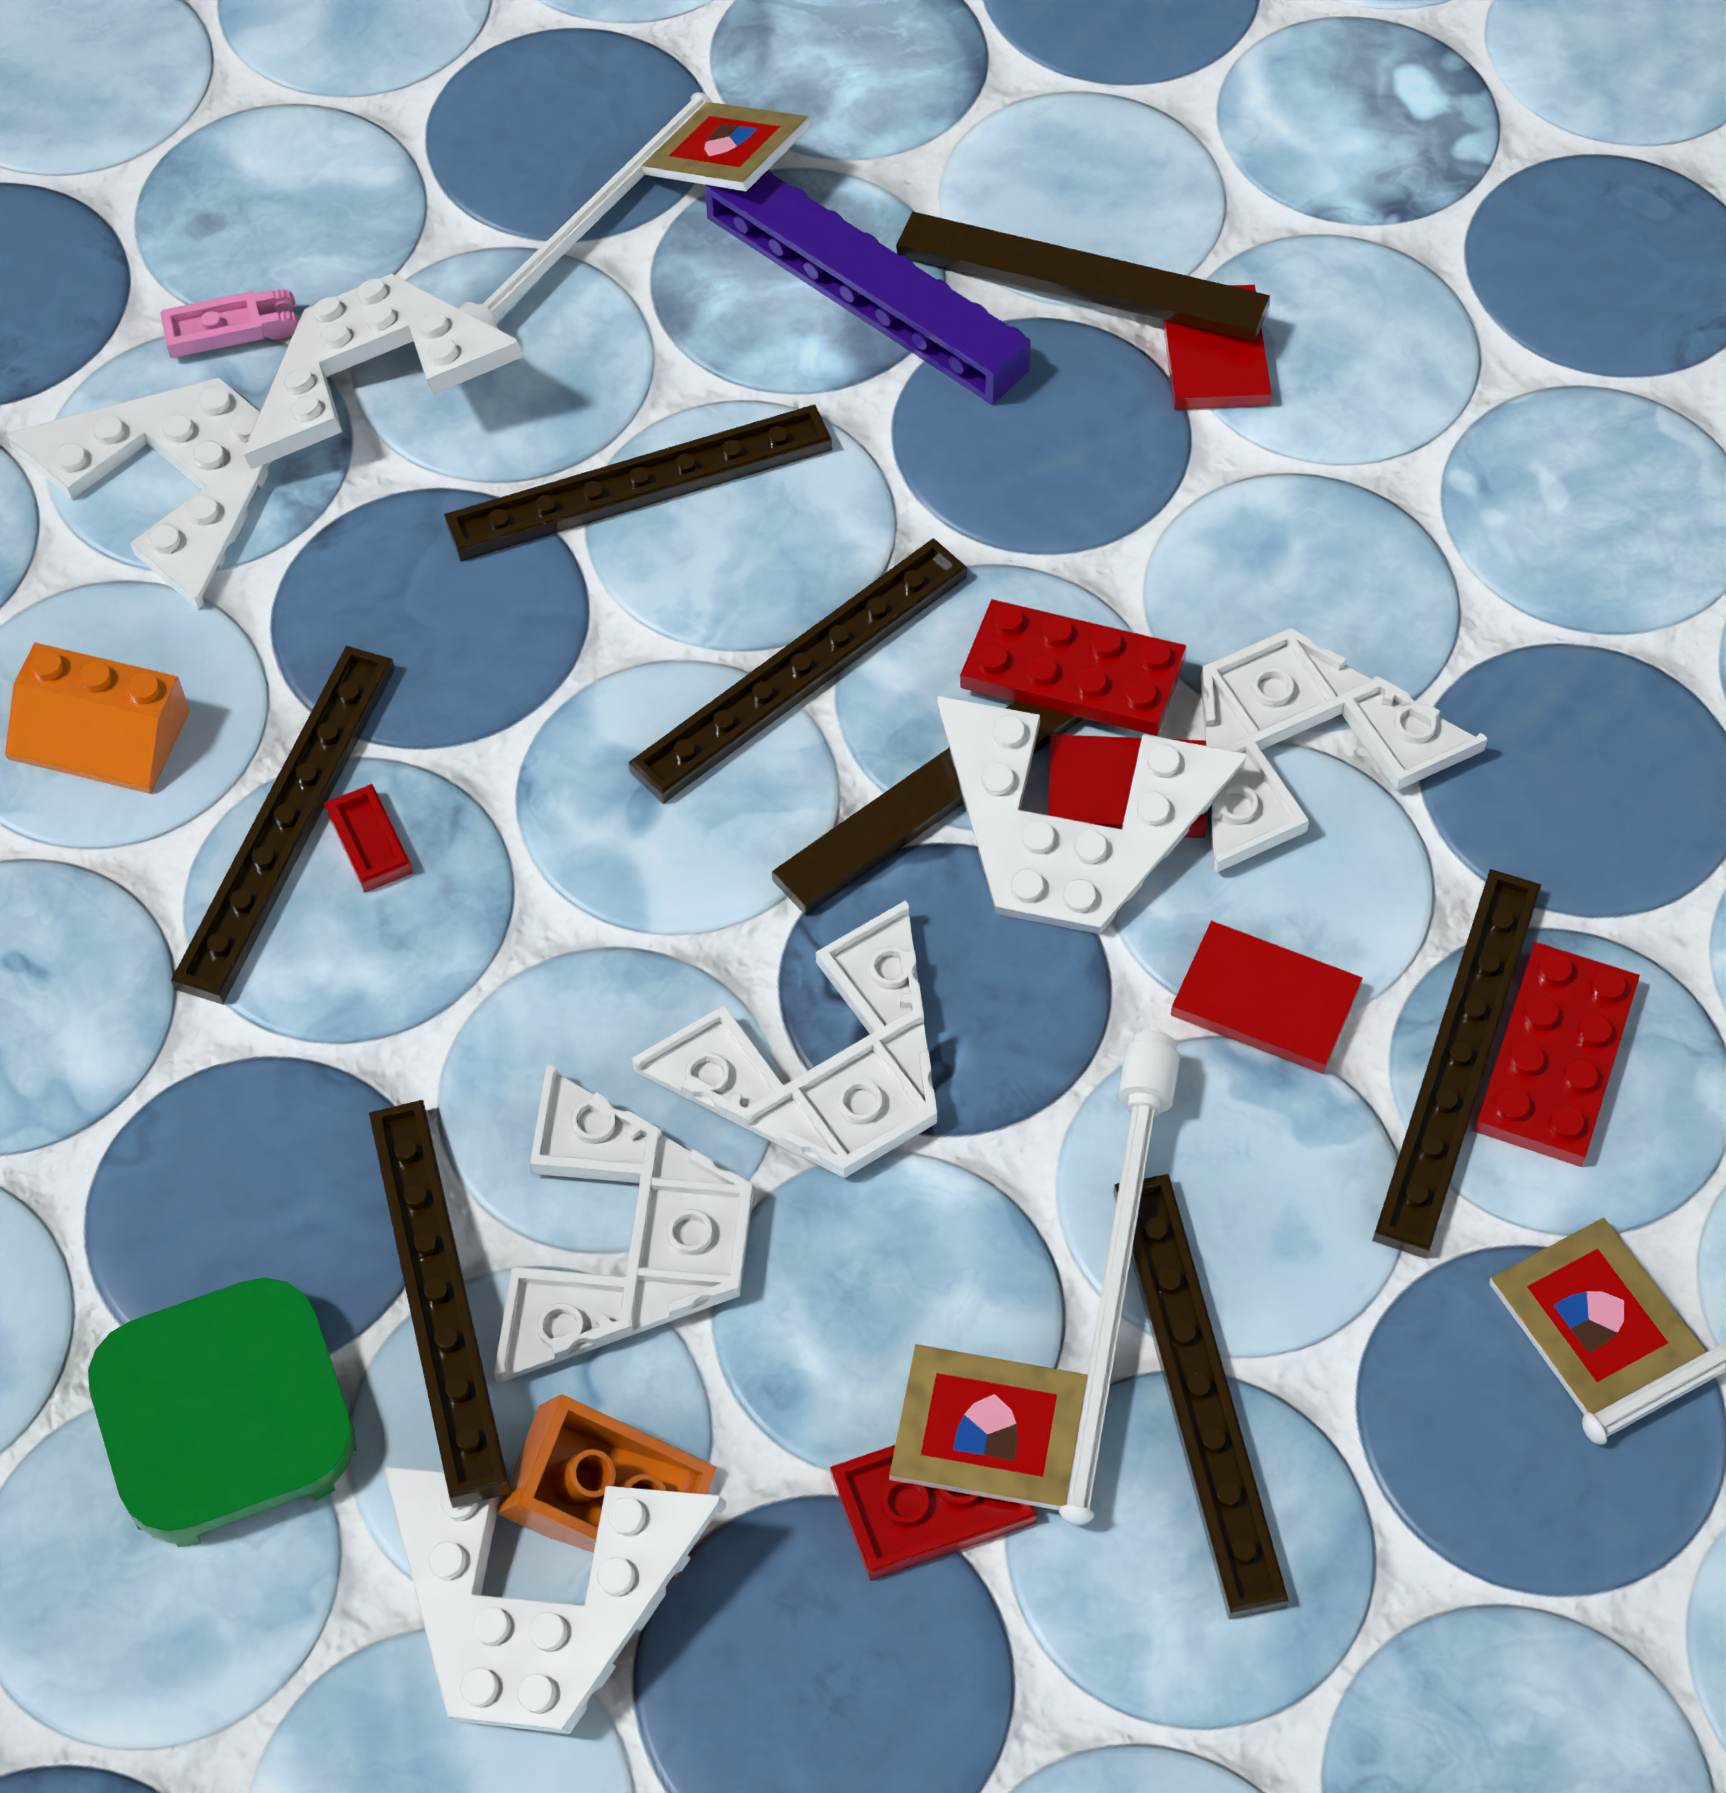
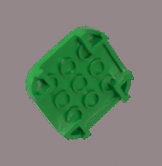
[88,1277,357,1547]

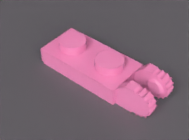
[160,289,300,358]

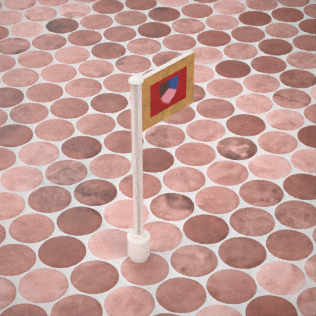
[458,92,812,329]
[889,1031,1180,1525]
[1489,1217,1726,1445]

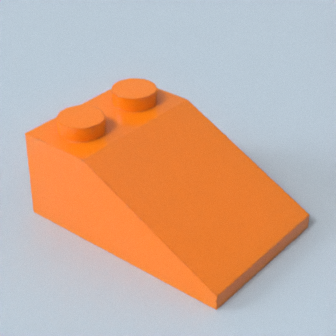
[496,1394,717,1578]

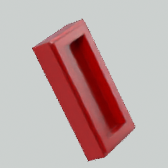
[324,784,413,893]

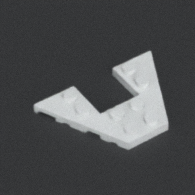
[243,274,524,469]
[7,378,272,610]
[1201,628,1488,873]
[937,696,1246,935]
[631,900,937,1178]
[494,1065,753,1382]
[385,1467,727,1734]

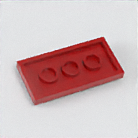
[960,599,1187,736]
[1474,942,1640,1167]

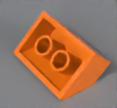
[5,642,190,794]

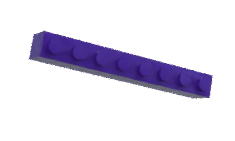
[705,169,1031,405]

